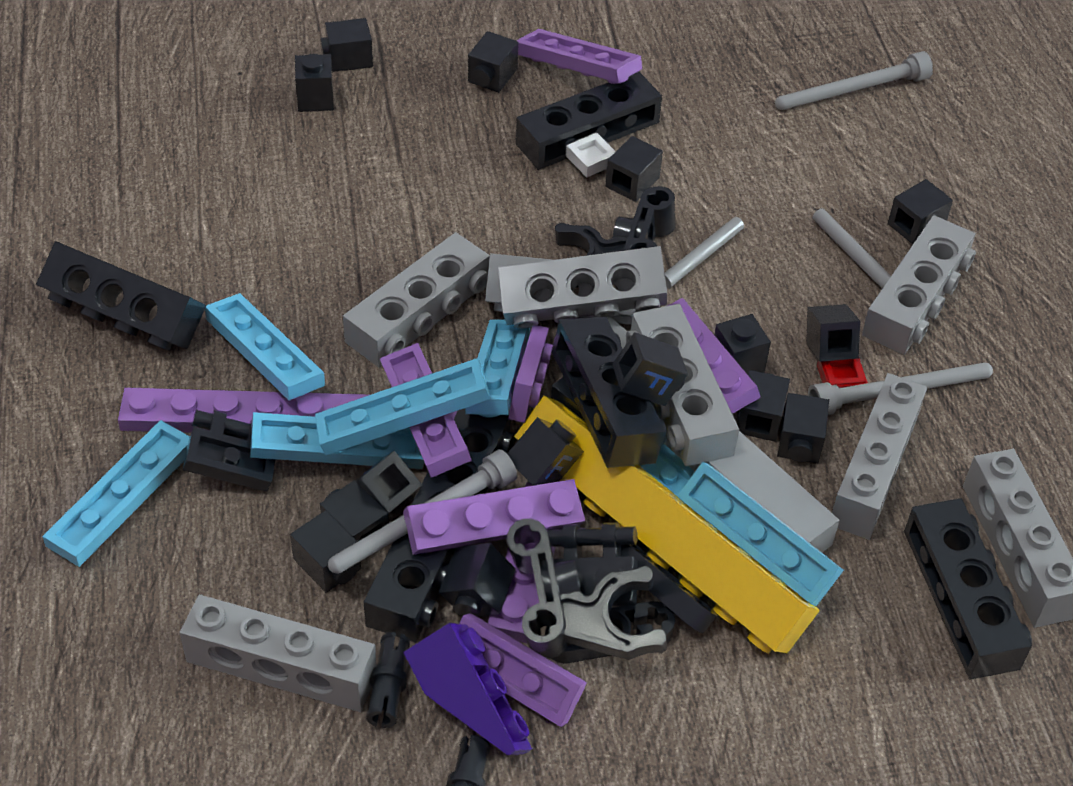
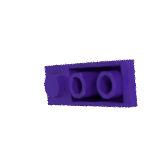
[403,623,532,755]

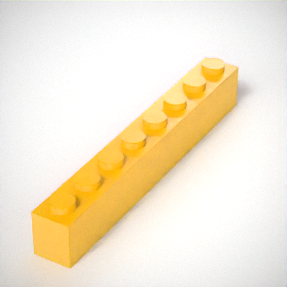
[514,395,820,654]

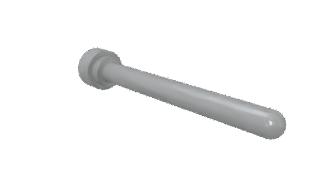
[775,51,933,110]
[808,363,993,415]
[328,449,517,574]

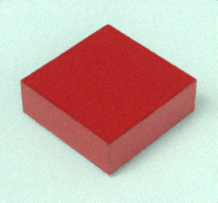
[817,358,868,388]

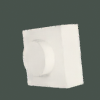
[566,132,616,178]

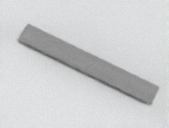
[813,208,891,289]
[665,217,744,289]

